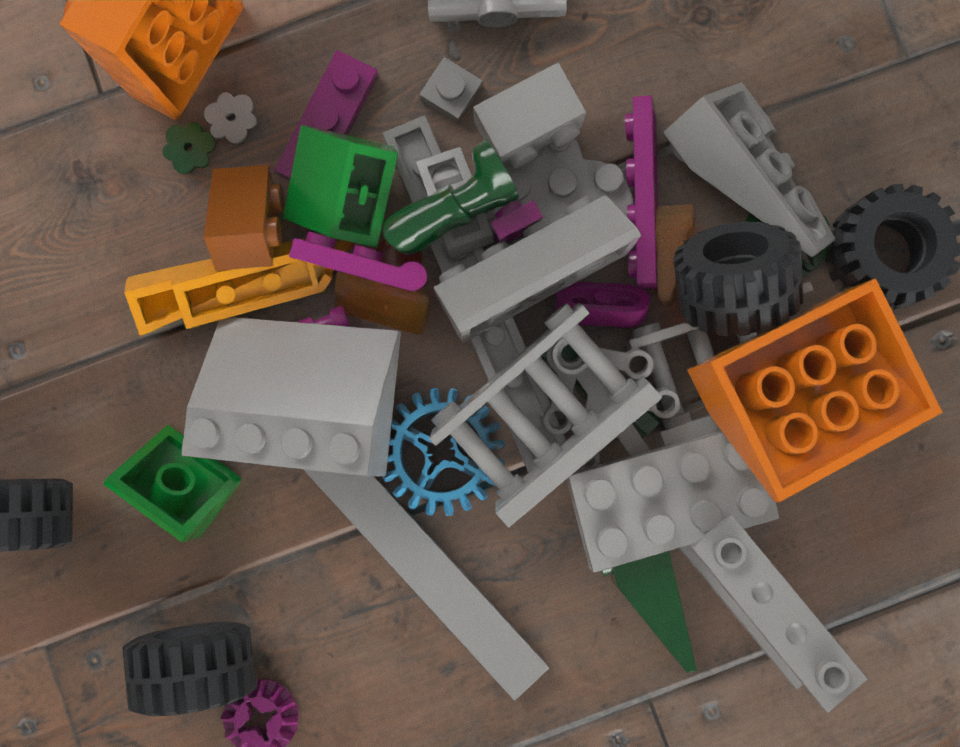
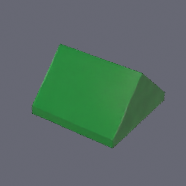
[103,424,242,543]

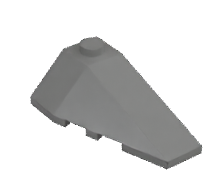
[663,82,836,257]

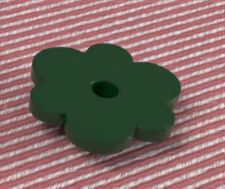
[162,122,216,174]

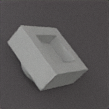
[419,57,483,124]

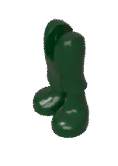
[383,139,520,255]

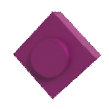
[490,200,543,244]

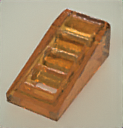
[655,204,696,307]

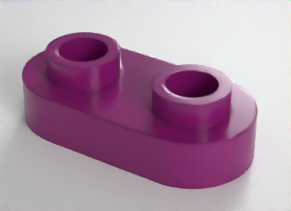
[555,282,650,329]

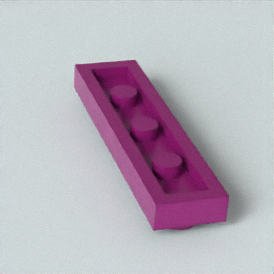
[625,95,661,290]

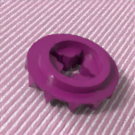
[221,679,299,747]

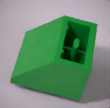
[283,124,398,247]

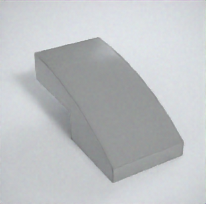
[416,147,494,258]

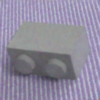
[473,62,586,169]

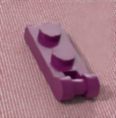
[289,232,427,291]

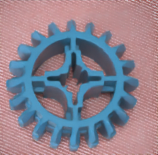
[383,388,506,516]

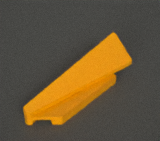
[124,234,353,335]

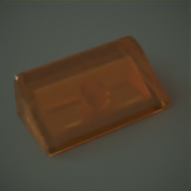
[335,272,432,335]

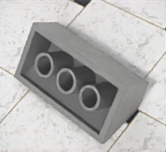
[434,195,641,344]

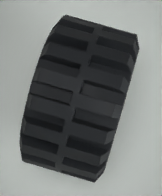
[825,184,960,310]
[673,222,804,336]
[0,478,73,552]
[122,622,256,716]

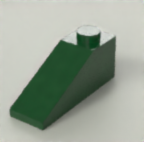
[601,551,697,673]

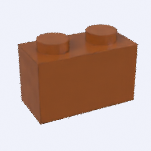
[204,165,284,270]

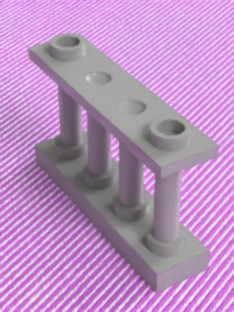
[623,282,814,448]
[429,303,662,528]
[679,515,868,713]

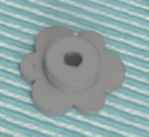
[204,92,257,144]

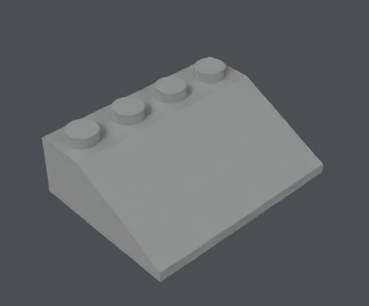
[181,317,401,477]

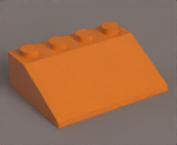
[59,0,244,122]
[687,278,943,502]

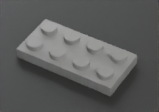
[566,431,780,572]

